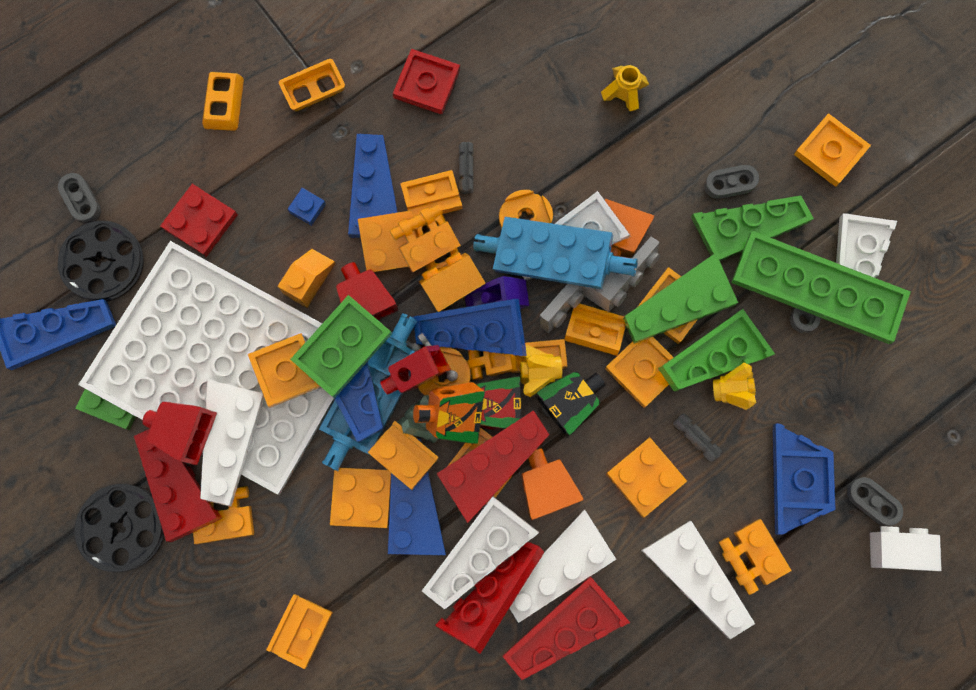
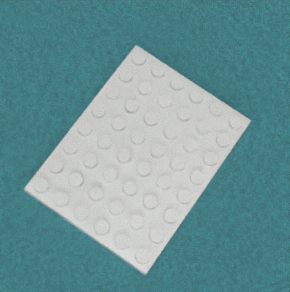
[78,241,335,495]

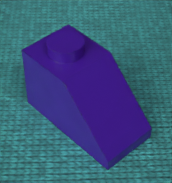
[465,276,530,309]

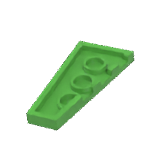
[691,196,814,262]
[623,253,738,344]
[658,309,775,392]

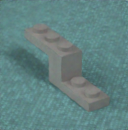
[540,237,660,333]

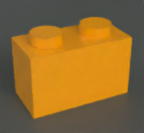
[419,252,485,312]

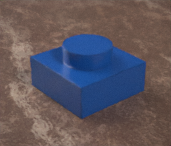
[287,188,326,226]

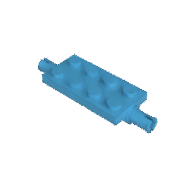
[473,217,638,289]
[319,313,417,471]

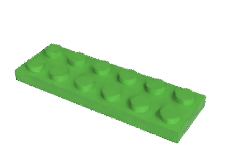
[731,231,910,344]

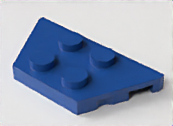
[773,424,835,535]

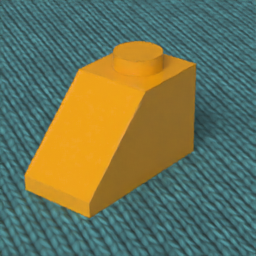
[278,249,335,308]

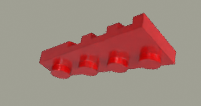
[437,410,550,523]
[134,429,223,542]
[435,542,544,654]
[502,577,630,680]

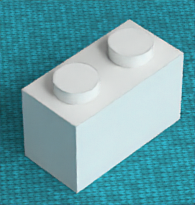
[870,526,941,571]

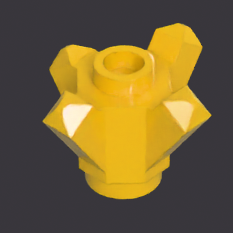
[601,65,649,111]
[520,344,562,397]
[713,363,756,410]

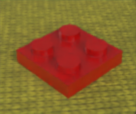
[393,49,460,115]
[160,184,238,257]

